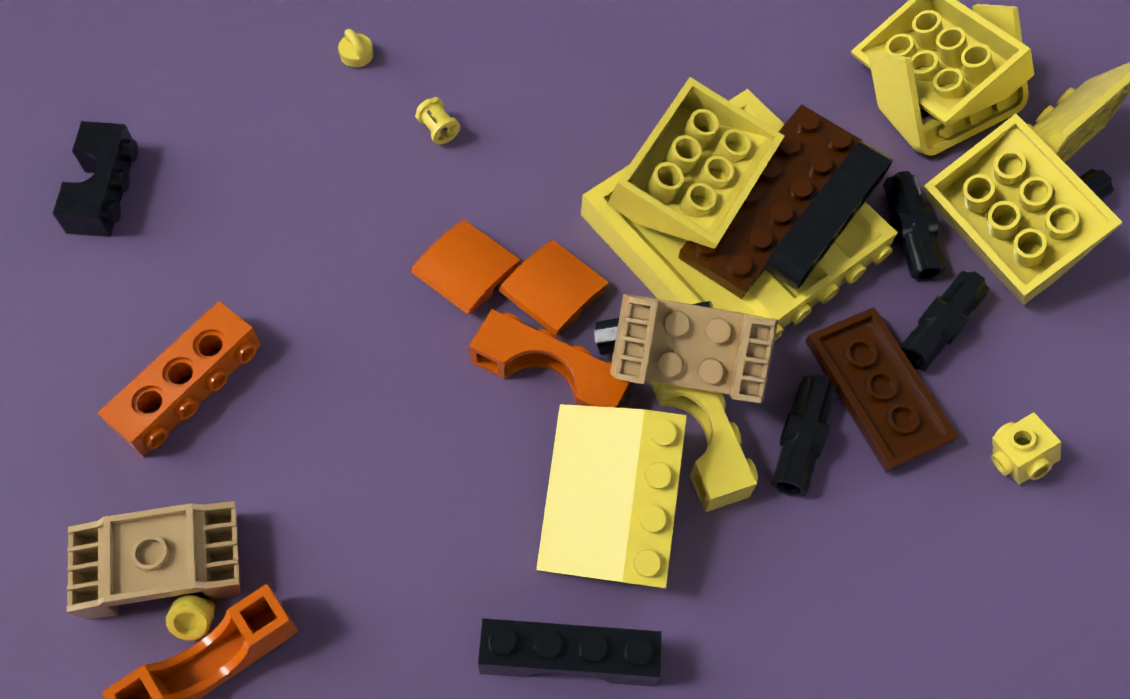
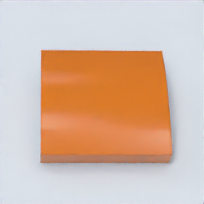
[411,219,521,315]
[499,239,609,336]

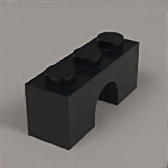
[52,121,138,237]

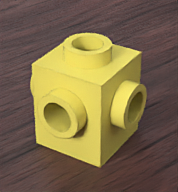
[991,412,1061,485]

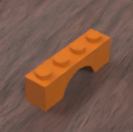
[469,309,632,408]
[101,584,299,699]

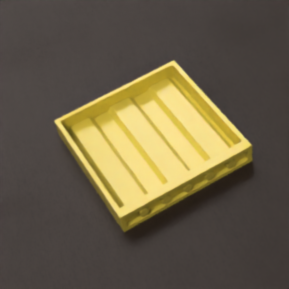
[581,89,898,342]

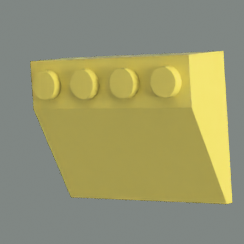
[850,0,1035,126]
[1027,62,1130,163]
[607,77,784,249]
[924,114,1123,305]
[536,404,687,588]

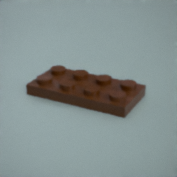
[805,307,959,473]

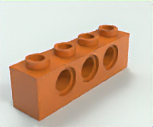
[97,301,261,457]

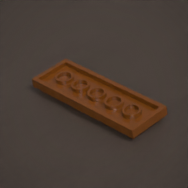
[678,104,863,299]

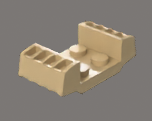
[610,294,778,403]
[66,501,241,619]

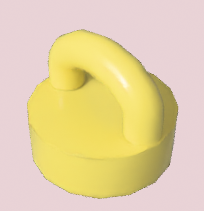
[338,29,374,68]
[166,595,215,641]

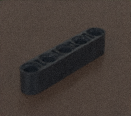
[764,141,893,290]

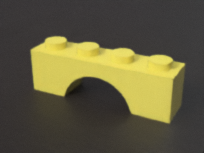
[650,381,758,512]

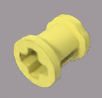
[415,97,460,145]

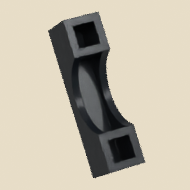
[478,618,662,687]

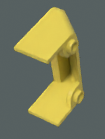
[868,4,1029,156]

